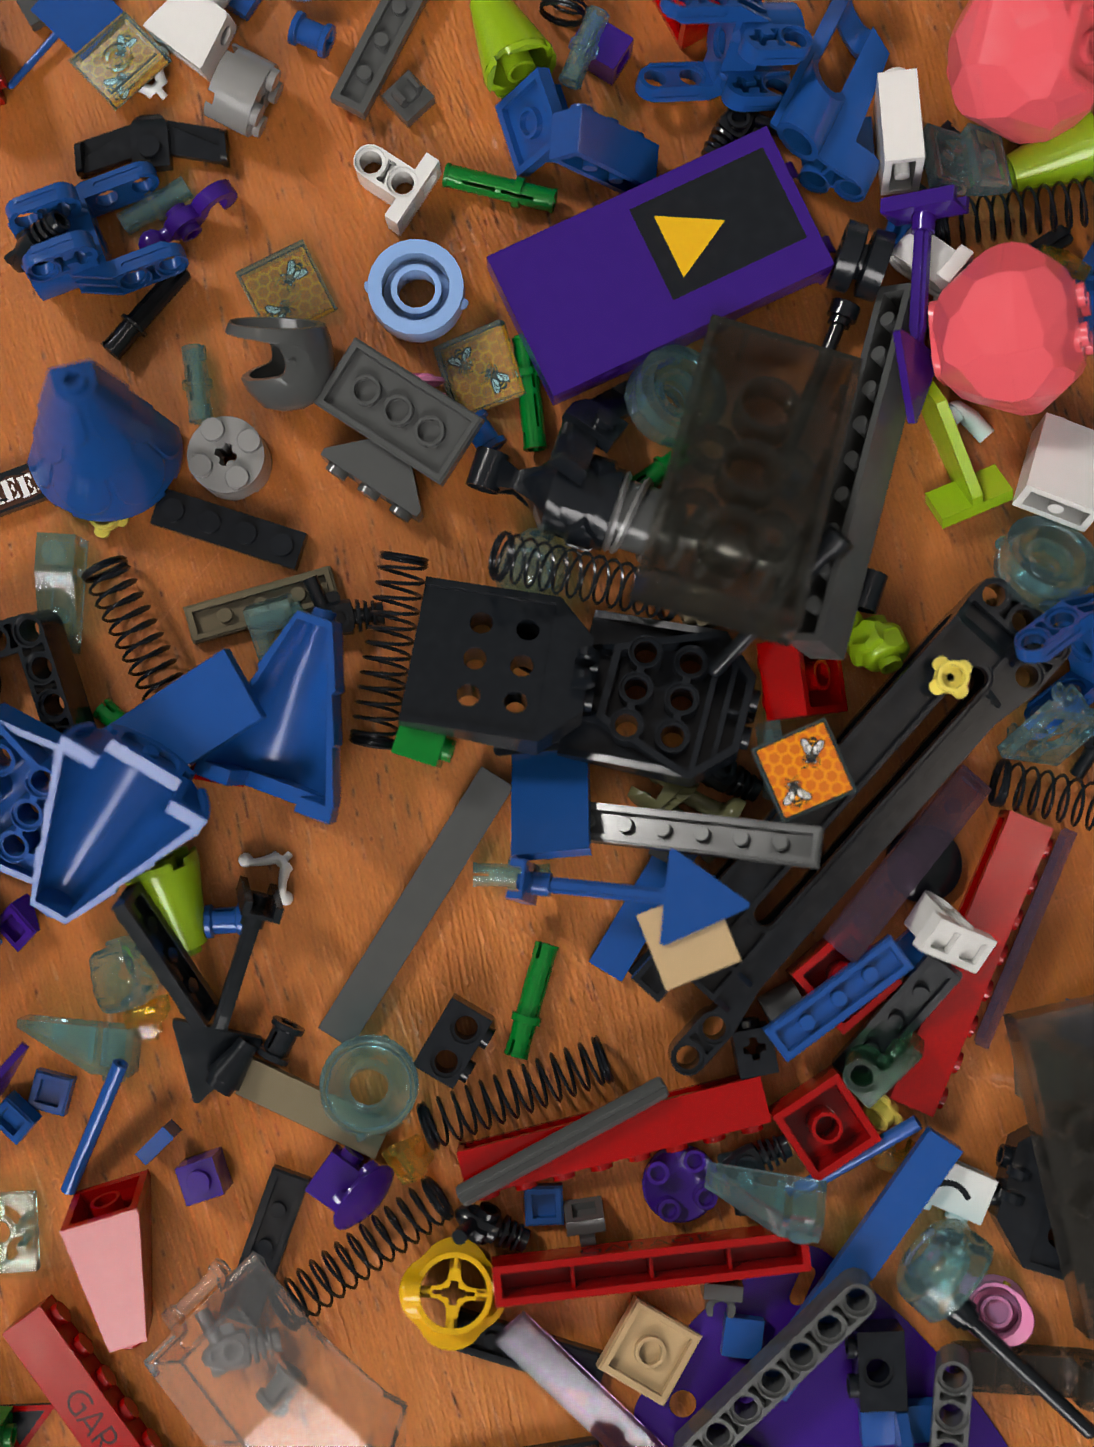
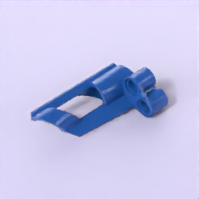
[770,0,890,203]

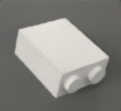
[873,67,925,196]
[1012,412,1094,532]

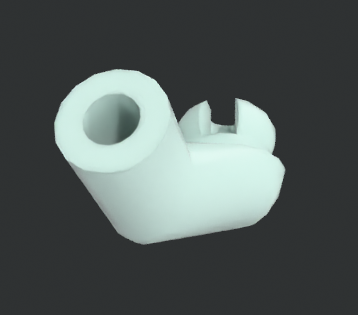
[948,400,994,443]

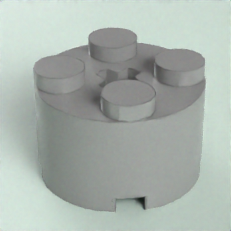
[204,43,284,138]
[187,416,272,501]

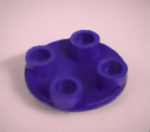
[642,1145,719,1223]
[329,1160,394,1230]

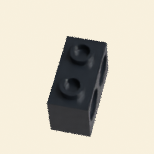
[413,993,496,1089]

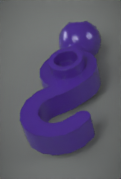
[138,179,238,249]

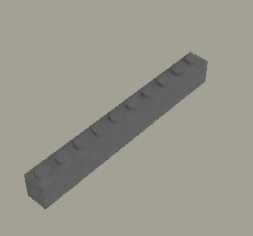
[786,283,929,660]

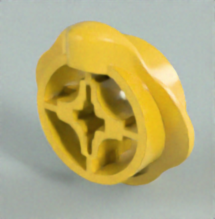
[399,1237,505,1351]

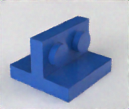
[495,67,569,177]

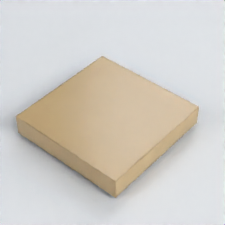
[636,905,742,991]
[595,1295,702,1407]

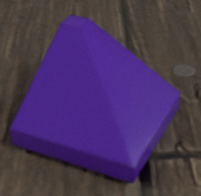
[0,893,40,952]

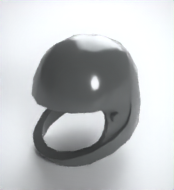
[225,317,335,412]

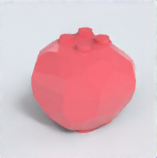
[946,0,1094,145]
[928,242,1094,416]

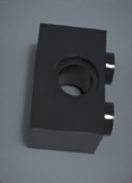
[845,1319,908,1413]

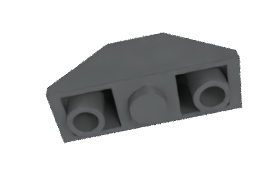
[320,439,424,523]

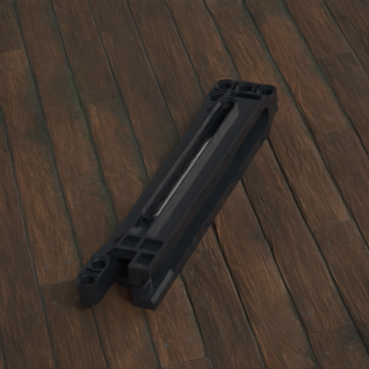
[628,577,1072,1076]

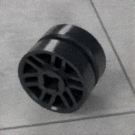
[826,219,896,302]

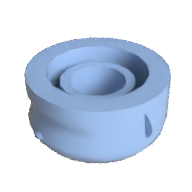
[364,239,469,343]

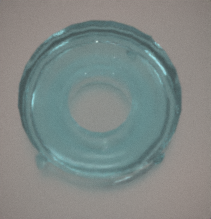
[624,344,726,448]
[993,515,1094,613]
[319,1034,419,1142]
[896,1218,994,1323]

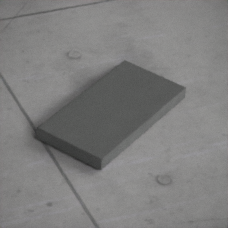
[314,337,485,487]

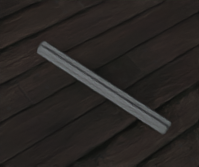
[456,1077,669,1206]

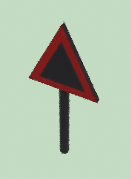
[0,1403,54,1447]

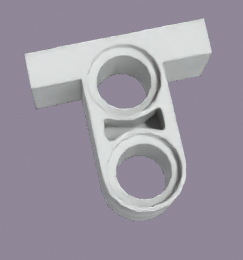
[353,144,442,236]
[889,228,974,301]
[904,890,998,974]

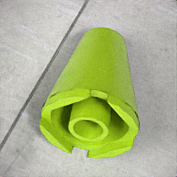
[470,0,556,99]
[1000,106,1094,192]
[125,846,207,956]

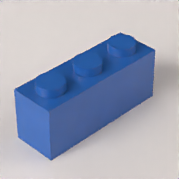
[549,103,659,194]

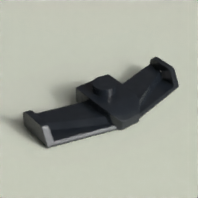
[74,114,230,180]
[548,380,650,486]

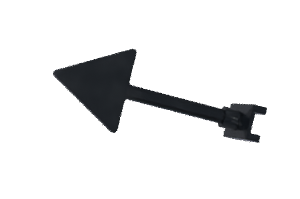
[172,876,284,1103]

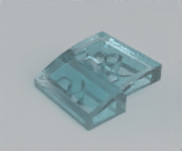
[923,123,1013,196]

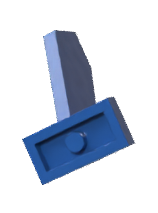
[858,1397,933,1447]

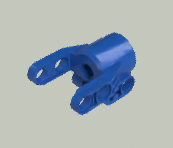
[635,0,813,112]
[5,161,189,301]
[1014,593,1094,736]

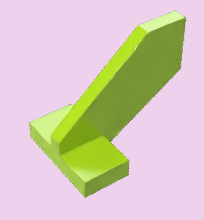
[921,379,1013,529]

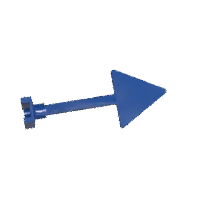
[506,849,750,946]

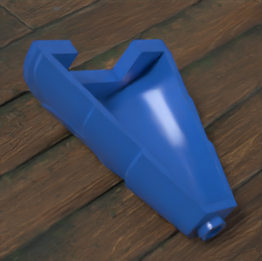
[27,359,183,522]
[193,606,345,824]
[30,722,210,924]

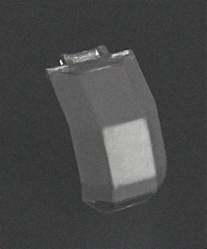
[144,1251,408,1447]

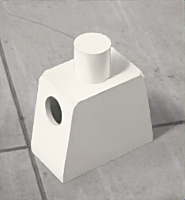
[143,0,237,82]

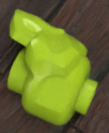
[846,610,910,674]

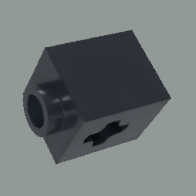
[730,1016,779,1079]

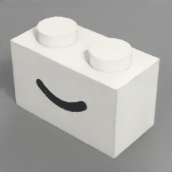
[923,1160,998,1226]

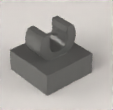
[381,70,436,128]
[563,1196,606,1247]
[700,1279,744,1318]

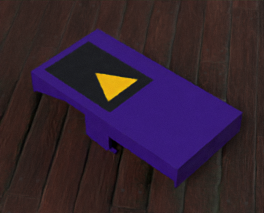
[486,126,836,406]

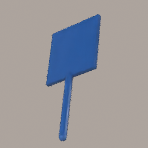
[7,0,124,90]

